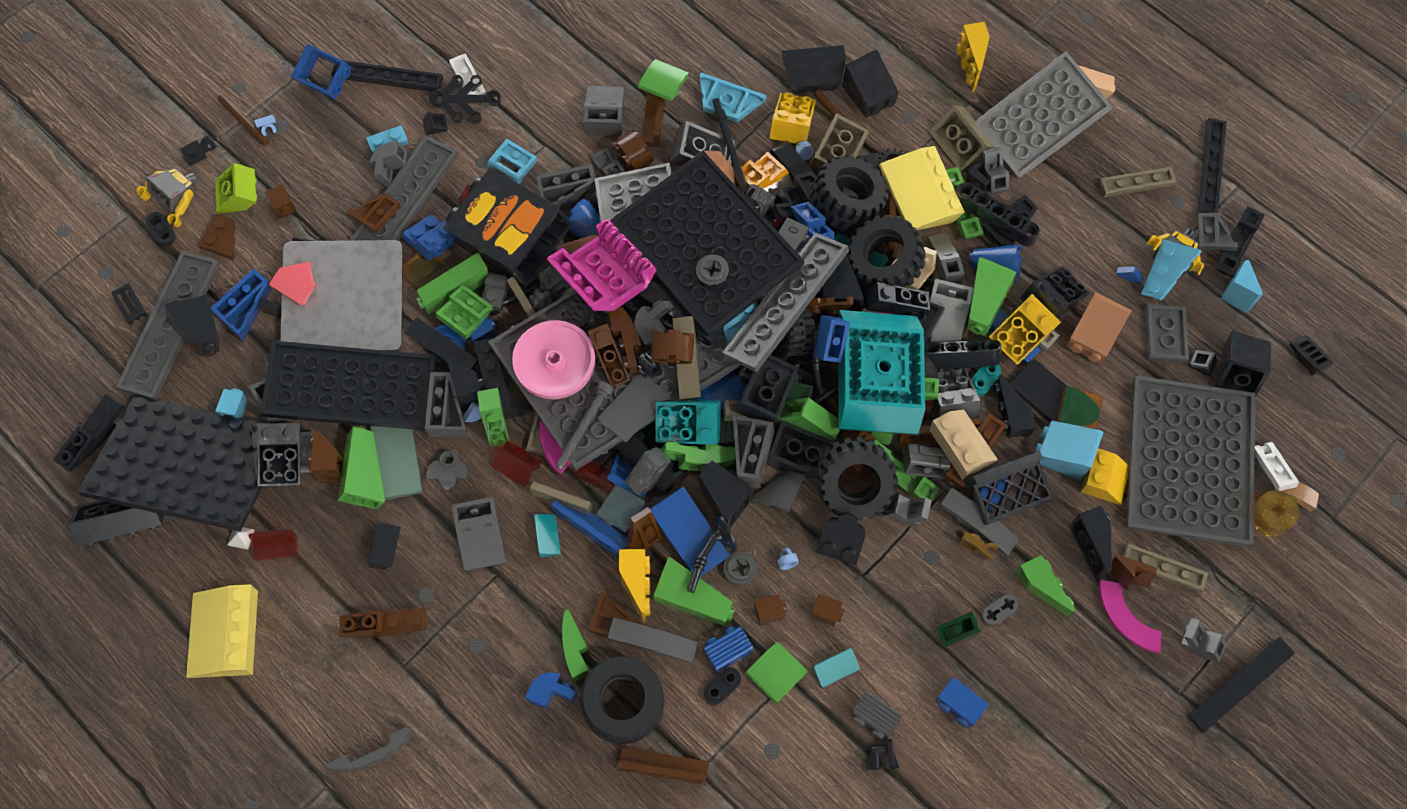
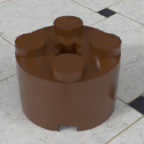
[612,130,654,171]
[651,330,694,365]

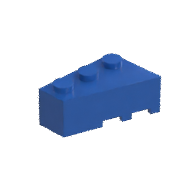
[210,269,272,342]

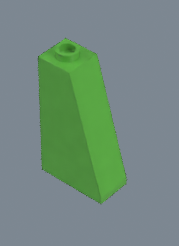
[416,253,488,314]
[967,257,1017,336]
[337,427,385,510]
[654,557,735,626]

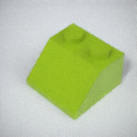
[215,163,257,214]

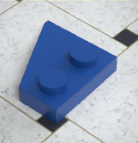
[607,452,647,497]

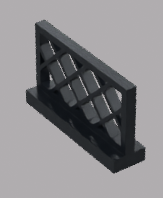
[963,451,1053,525]

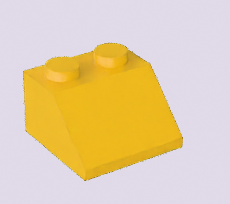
[1081,448,1129,505]

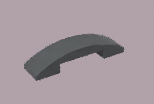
[325,726,414,772]

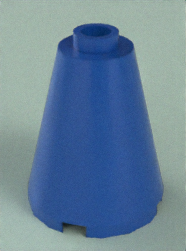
[566,199,601,239]
[968,245,1023,284]

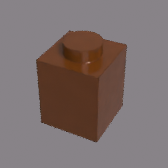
[265,184,296,219]
[754,594,787,626]
[810,594,844,627]

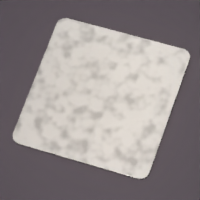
[281,240,402,351]

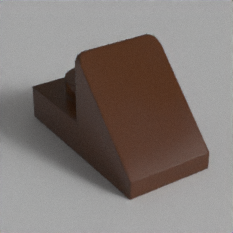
[1110,553,1157,590]

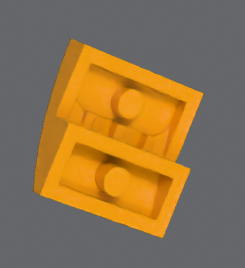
[741,152,789,188]

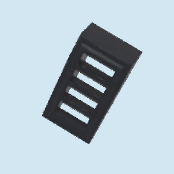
[1289,335,1333,376]

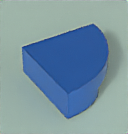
[1116,267,1143,283]

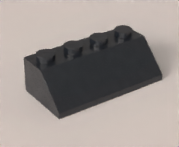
[474,337,534,420]
[614,423,691,494]
[68,501,164,547]

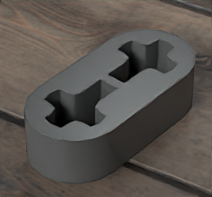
[981,595,1018,627]

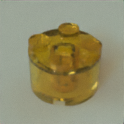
[1253,490,1300,537]

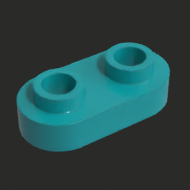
[971,365,1001,397]

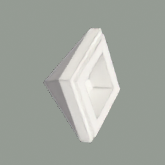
[227,527,255,550]

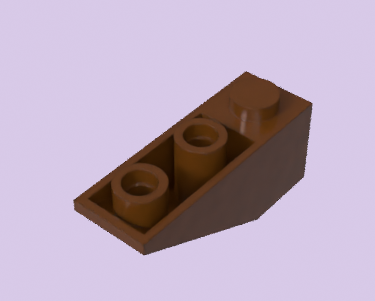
[585,323,630,388]

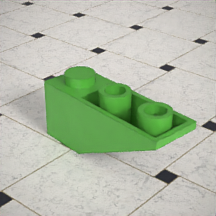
[477,388,510,447]
[1016,555,1075,616]

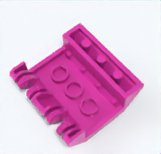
[547,219,656,311]

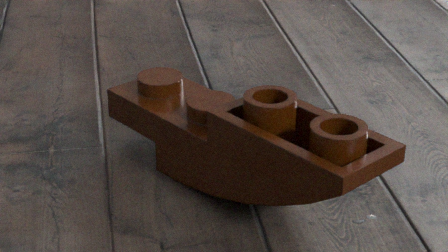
[604,306,643,374]
[339,607,427,638]

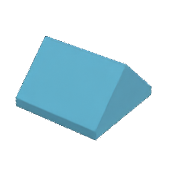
[1220,260,1263,312]

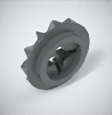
[696,255,729,286]
[724,552,757,585]

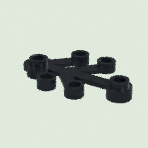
[429,75,502,124]

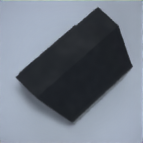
[781,45,846,94]

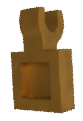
[959,532,998,560]

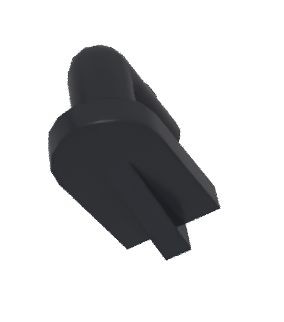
[866,739,900,770]

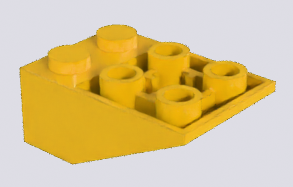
[956,22,990,92]
[769,93,816,144]
[989,294,1061,364]
[619,549,650,622]

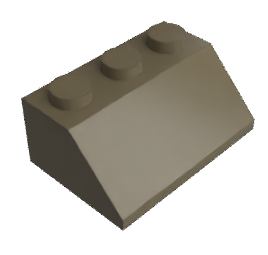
[929,105,996,172]
[809,113,869,172]

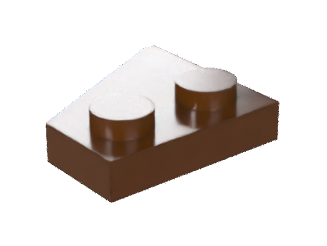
[347,193,401,234]
[198,214,235,260]
[806,297,853,317]
[626,507,663,550]
[590,592,637,637]

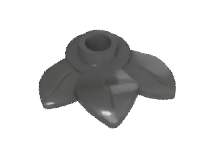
[426,451,468,491]

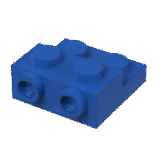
[403,214,456,261]

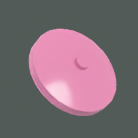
[512,320,595,399]

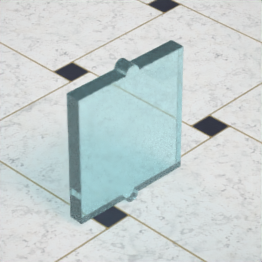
[596,484,645,532]

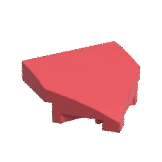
[269,262,316,305]

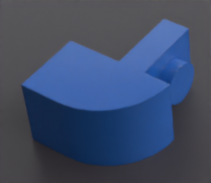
[525,672,577,710]

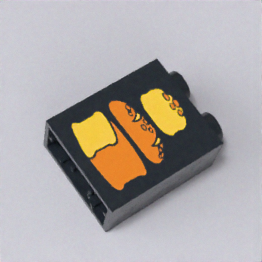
[443,168,572,287]

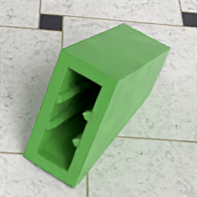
[778,397,839,440]

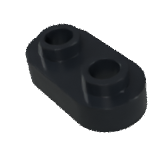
[146,212,176,246]
[704,668,741,706]

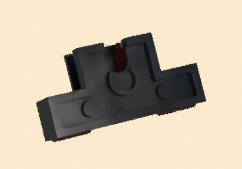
[765,187,804,232]

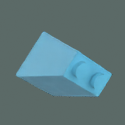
[1034,421,1104,481]

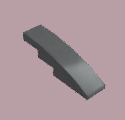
[940,488,1019,557]
[608,618,698,664]

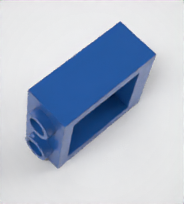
[291,44,352,100]

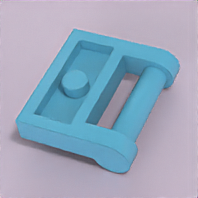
[487,139,538,184]

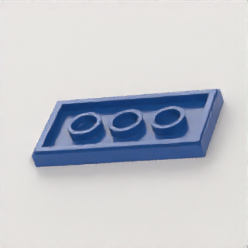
[650,487,730,577]

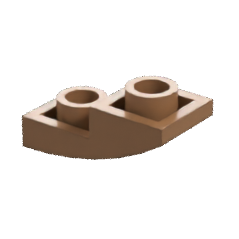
[1273,482,1319,512]

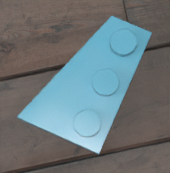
[1141,239,1202,301]

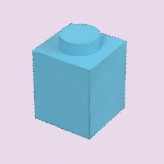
[216,388,249,419]

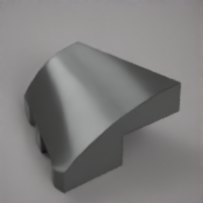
[752,471,805,513]

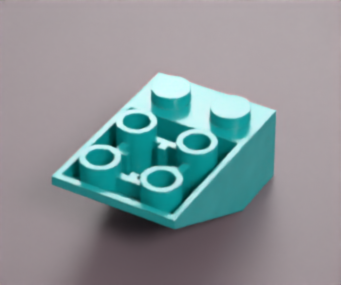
[656,399,721,445]

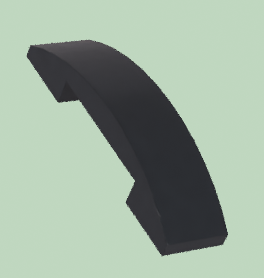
[1215,206,1265,278]

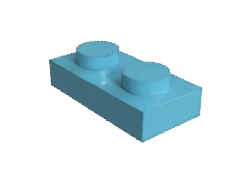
[366,125,409,154]

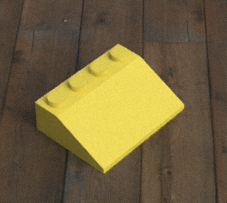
[879,146,964,230]
[186,584,258,678]

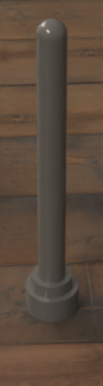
[556,381,614,470]

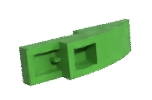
[660,441,736,471]

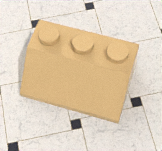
[929,410,998,480]

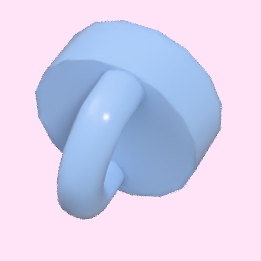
[795,141,814,160]
[777,547,799,570]

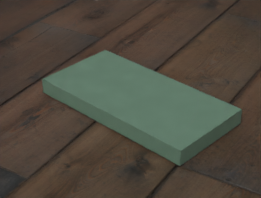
[370,426,423,500]

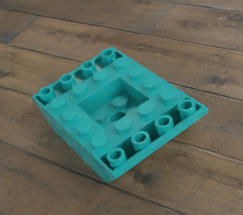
[838,310,925,434]

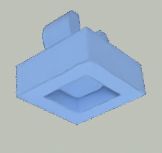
[254,115,277,136]

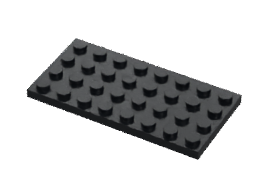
[260,340,436,431]

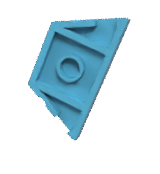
[700,73,767,123]

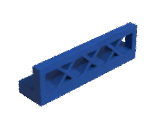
[551,500,628,559]

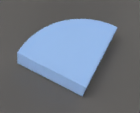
[463,402,482,422]

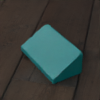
[534,514,561,558]
[812,648,860,688]

